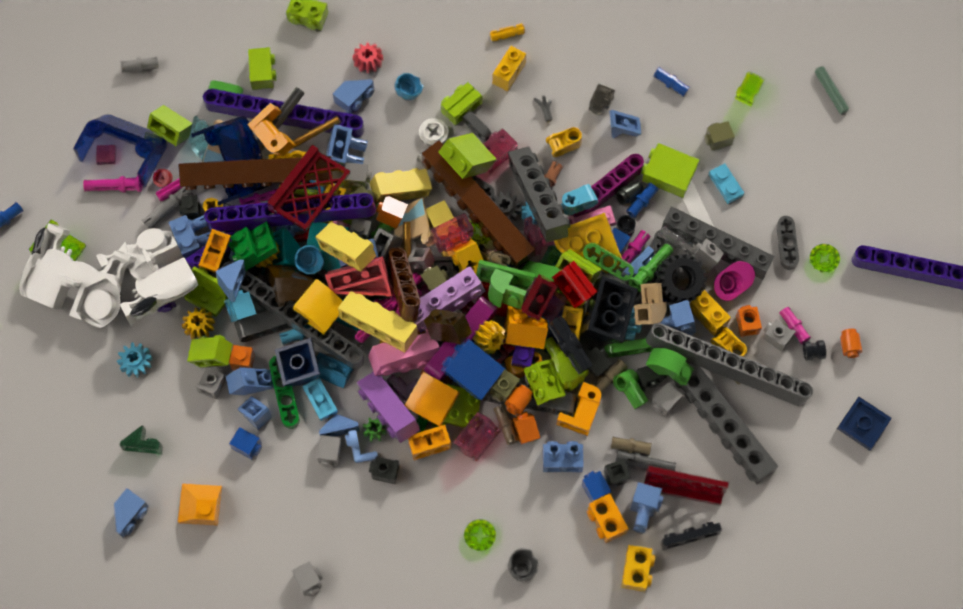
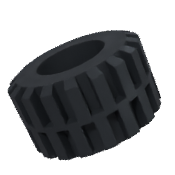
[654,254,707,303]

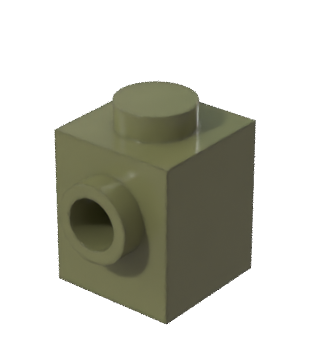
[704,121,735,151]
[421,265,449,292]
[490,370,520,402]

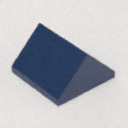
[275,338,321,387]

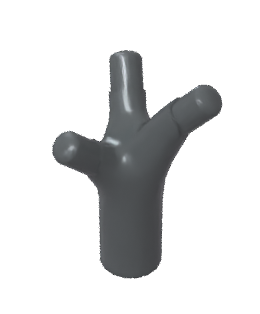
[533,96,552,122]

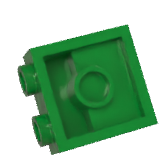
[229,221,278,271]

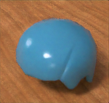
[394,73,424,100]
[294,245,324,275]

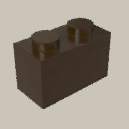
[423,309,472,345]

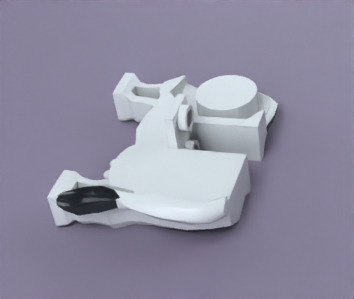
[19,223,137,328]
[96,228,198,326]

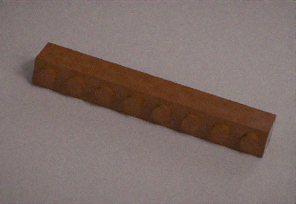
[421,140,535,269]
[178,156,333,190]

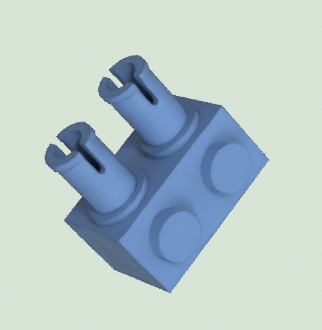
[325,124,368,166]
[168,215,211,259]
[654,300,696,336]
[543,441,584,472]
[630,482,664,533]

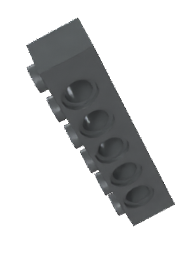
[508,146,570,243]
[661,206,774,280]

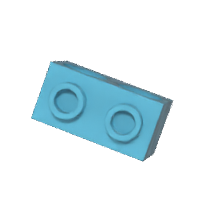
[224,290,256,322]

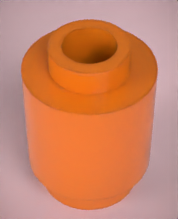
[840,328,863,358]
[505,385,533,415]

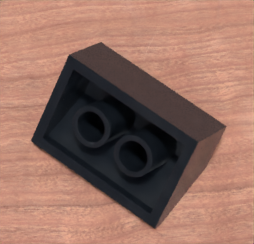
[580,276,638,343]

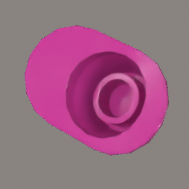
[714,261,755,301]

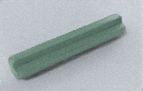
[815,66,849,114]

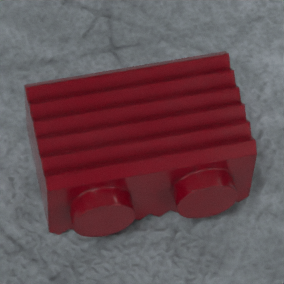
[521,274,557,320]

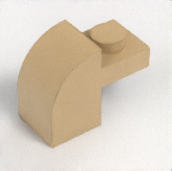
[634,283,667,325]

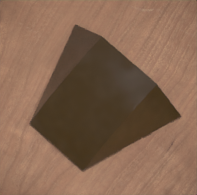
[264,265,329,307]

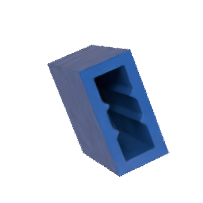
[441,339,505,400]

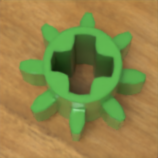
[363,418,387,442]

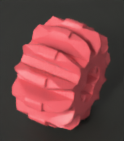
[352,42,384,74]

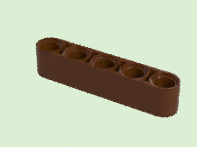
[387,248,420,322]

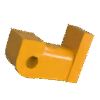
[247,103,296,156]
[556,382,602,436]

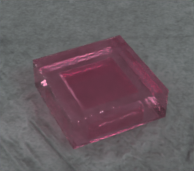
[96,145,116,165]

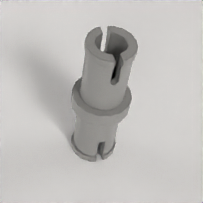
[120,57,159,73]

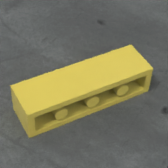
[338,291,418,353]

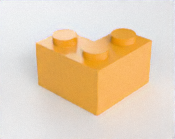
[504,306,548,349]

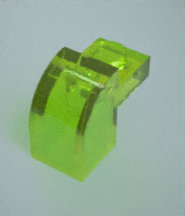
[735,71,766,106]

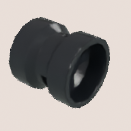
[616,215,636,237]
[803,340,826,361]

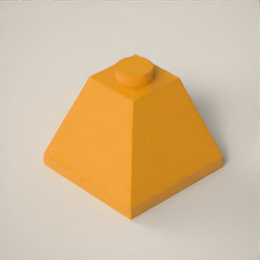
[178,484,222,526]

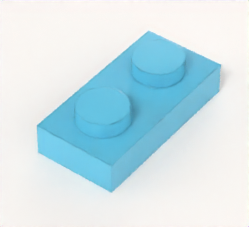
[708,163,744,204]
[302,377,338,421]

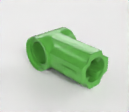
[613,369,649,409]

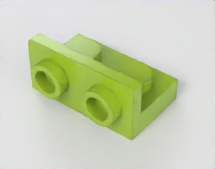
[524,359,566,405]

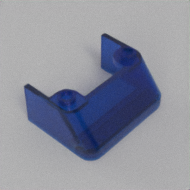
[73,114,167,187]
[191,116,269,205]

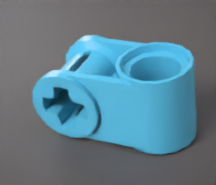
[561,184,599,216]

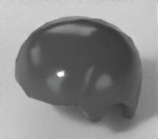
[508,548,538,582]

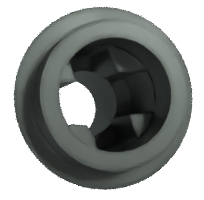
[616,181,644,205]

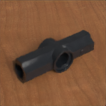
[548,315,593,374]

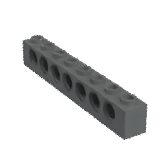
[673,361,778,484]

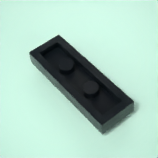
[660,522,722,550]

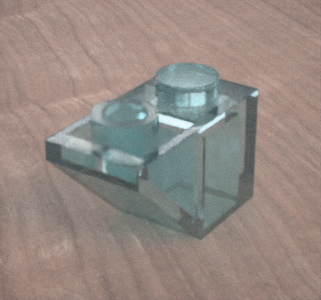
[189,115,211,162]

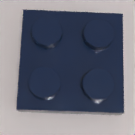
[837,396,892,451]

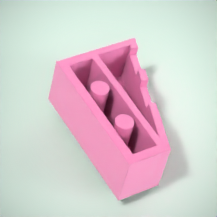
[368,329,439,376]

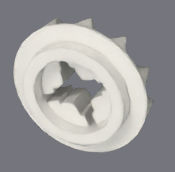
[419,118,448,146]

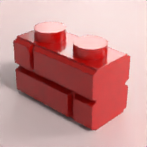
[551,261,597,309]

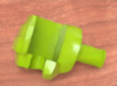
[544,337,589,392]

